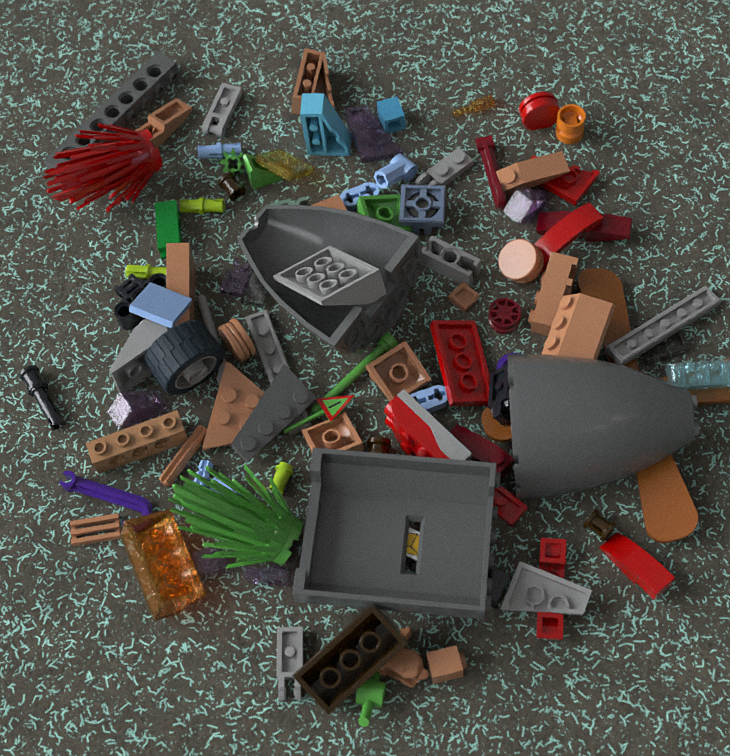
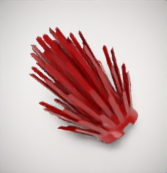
[42,124,163,213]

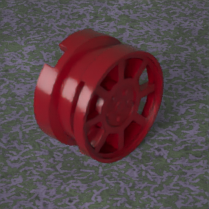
[488,298,521,334]

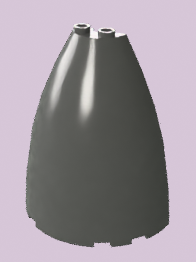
[237,205,422,355]
[507,354,699,501]

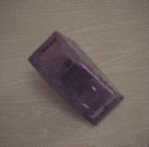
[503,188,552,224]

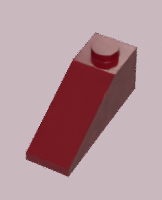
[449,424,514,481]

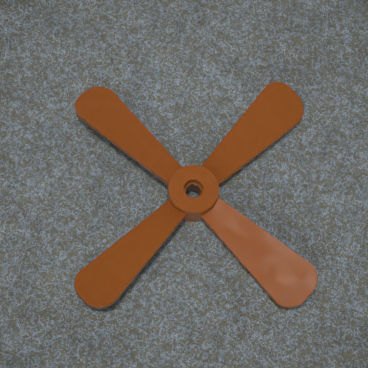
[481,268,730,543]

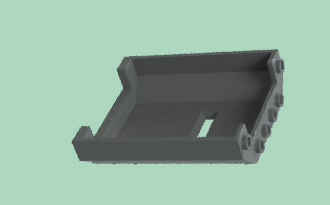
[292,448,501,620]

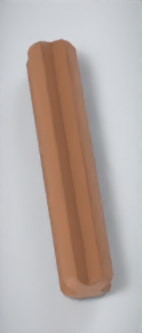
[159,425,207,487]

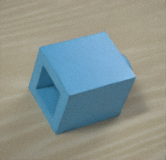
[377,96,405,134]

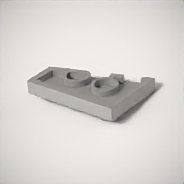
[501,561,592,616]

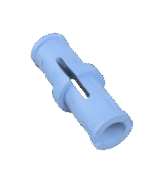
[198,142,241,160]

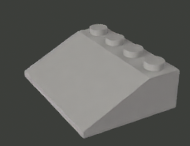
[273,246,387,306]

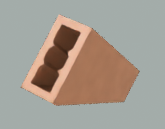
[166,243,196,330]

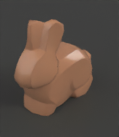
[378,627,430,687]

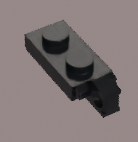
[488,364,511,425]

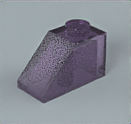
[107,390,167,429]

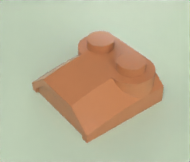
[366,341,432,401]
[301,412,364,452]

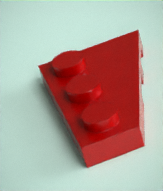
[530,156,600,206]

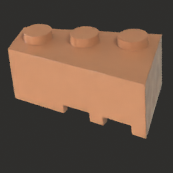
[291,48,334,115]
[528,252,579,336]

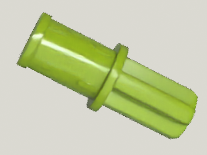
[125,264,166,280]

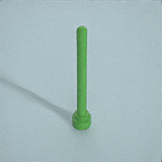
[311,332,398,414]

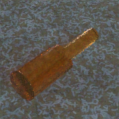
[452,94,495,117]

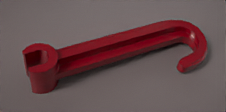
[475,135,508,211]

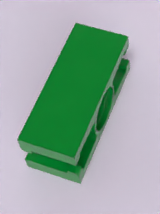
[155,200,182,259]

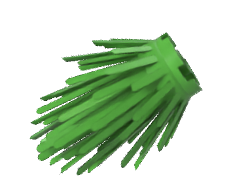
[168,464,303,568]

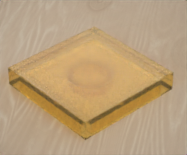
[255,149,314,181]

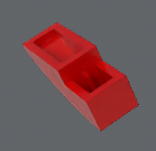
[599,532,675,600]

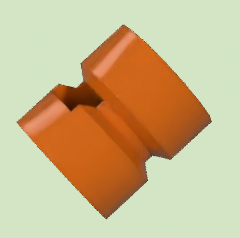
[556,104,586,144]

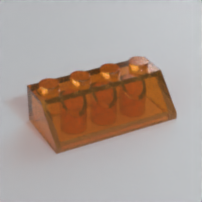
[120,509,206,621]

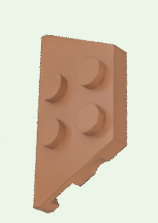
[202,362,264,451]

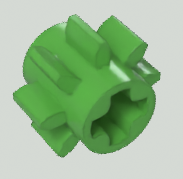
[220,148,245,174]

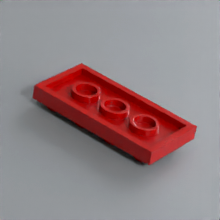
[430,320,490,407]

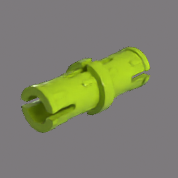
[179,197,225,215]

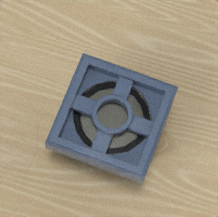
[399,184,446,235]

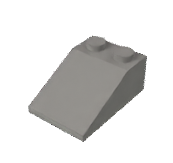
[109,319,168,395]

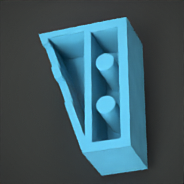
[300,93,352,156]

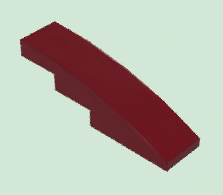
[536,211,633,242]

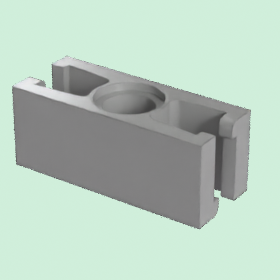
[420,236,481,287]

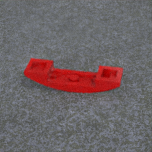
[534,202,605,275]
[536,538,566,640]

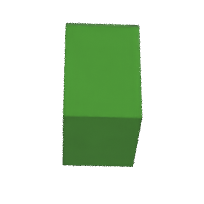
[243,154,285,190]

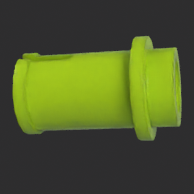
[269,462,294,495]

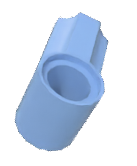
[374,153,418,189]

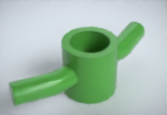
[356,671,386,727]

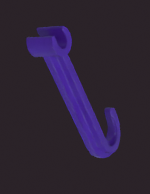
[59,471,153,530]

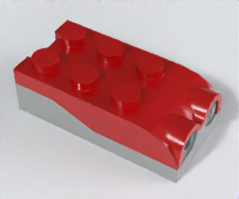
[384,389,472,461]

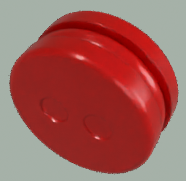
[519,91,560,131]

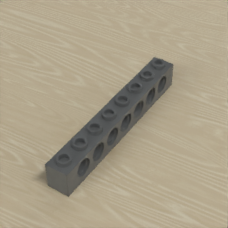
[44,51,179,169]

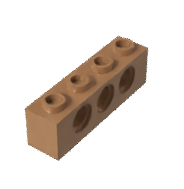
[86,410,188,474]

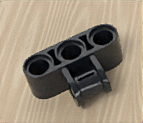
[114,273,166,330]

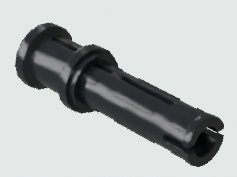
[19,365,65,431]

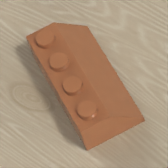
[542,293,615,359]

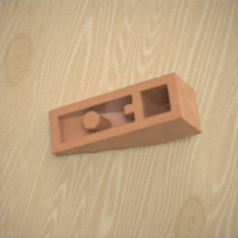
[496,151,570,197]

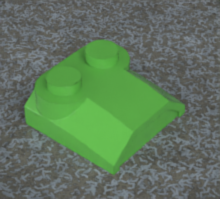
[357,194,412,232]

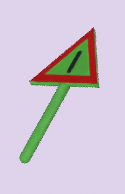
[283,395,355,433]

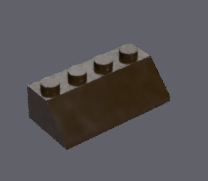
[293,604,408,715]

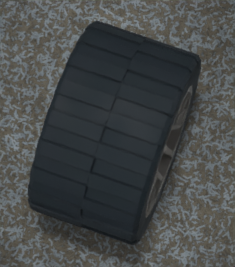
[145,320,225,395]

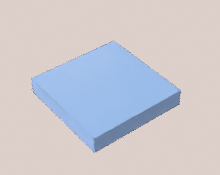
[129,282,192,328]

